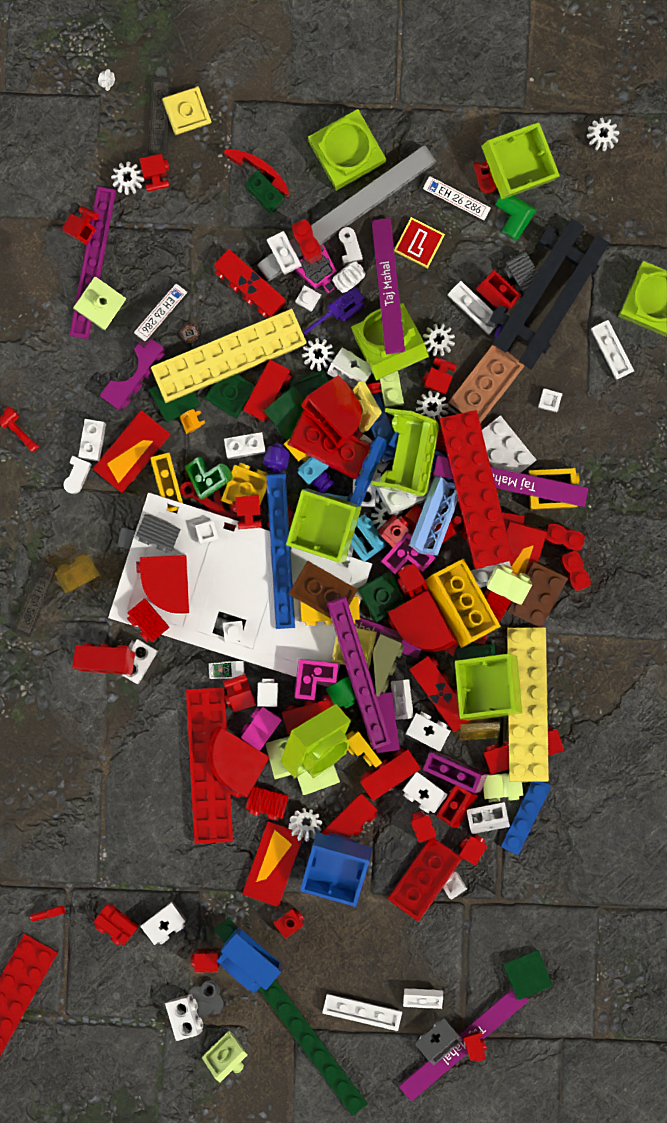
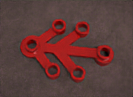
[180,482,245,531]

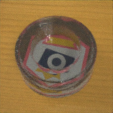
[180,323,200,343]

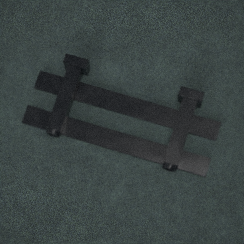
[487,218,610,370]

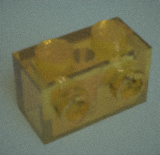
[54,554,101,594]

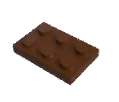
[507,560,568,628]
[288,561,358,619]

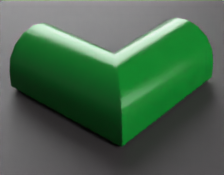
[495,195,537,242]
[184,457,233,500]

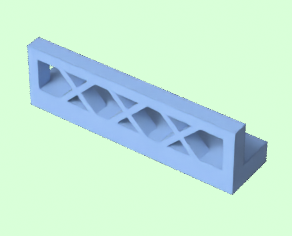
[409,476,458,555]

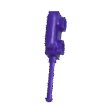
[303,287,365,335]

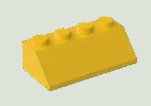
[425,559,501,648]

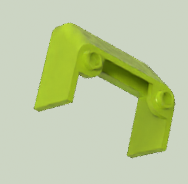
[371,408,439,496]

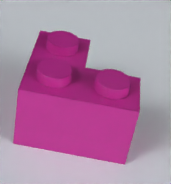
[381,533,435,574]
[294,659,338,700]
[240,706,282,751]

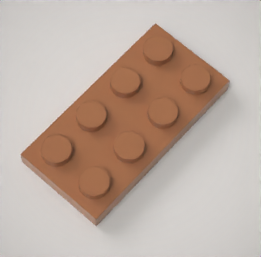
[448,345,524,423]

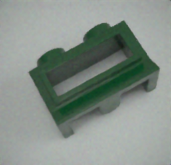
[245,170,285,214]

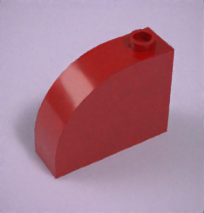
[301,375,362,448]
[136,555,189,614]
[388,590,458,651]
[208,728,270,798]

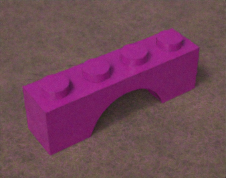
[100,337,165,411]

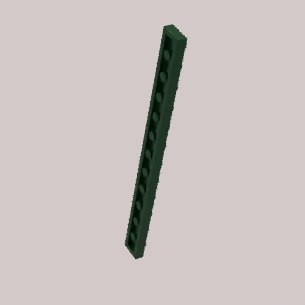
[214,917,368,1116]

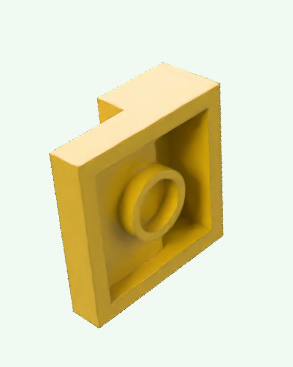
[221,463,268,505]
[346,730,382,767]

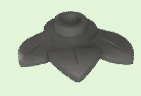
[188,980,224,1018]

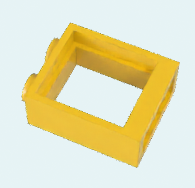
[528,468,579,510]

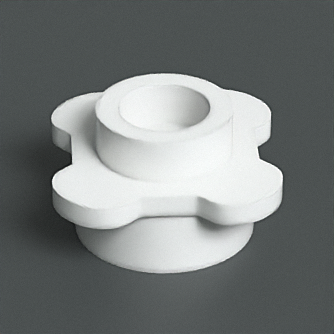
[98,69,115,91]

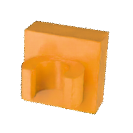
[179,409,205,434]

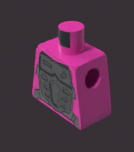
[295,244,337,293]

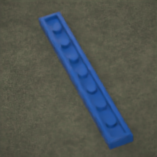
[266,474,295,629]

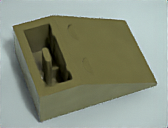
[373,630,404,697]

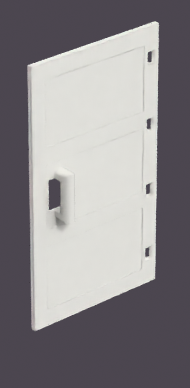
[108,493,372,687]

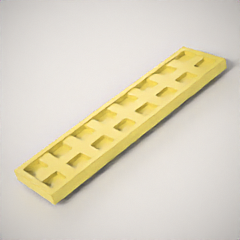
[151,309,307,403]
[507,628,549,782]

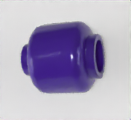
[263,443,290,473]

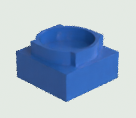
[300,832,373,907]
[217,927,283,993]

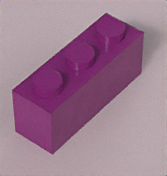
[376,692,400,753]
[423,751,488,793]

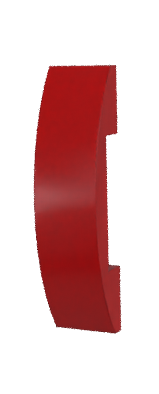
[224,149,289,198]

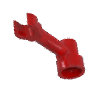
[0,406,39,452]

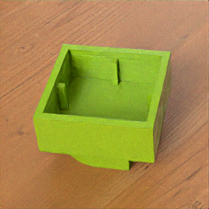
[308,109,386,191]
[481,122,560,199]
[618,261,667,337]
[351,304,429,380]
[286,489,362,563]
[455,654,523,721]
[280,704,351,778]

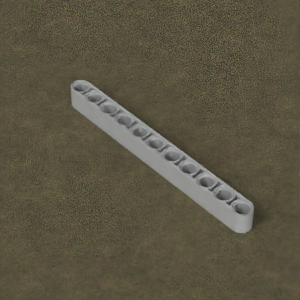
[257,146,436,281]

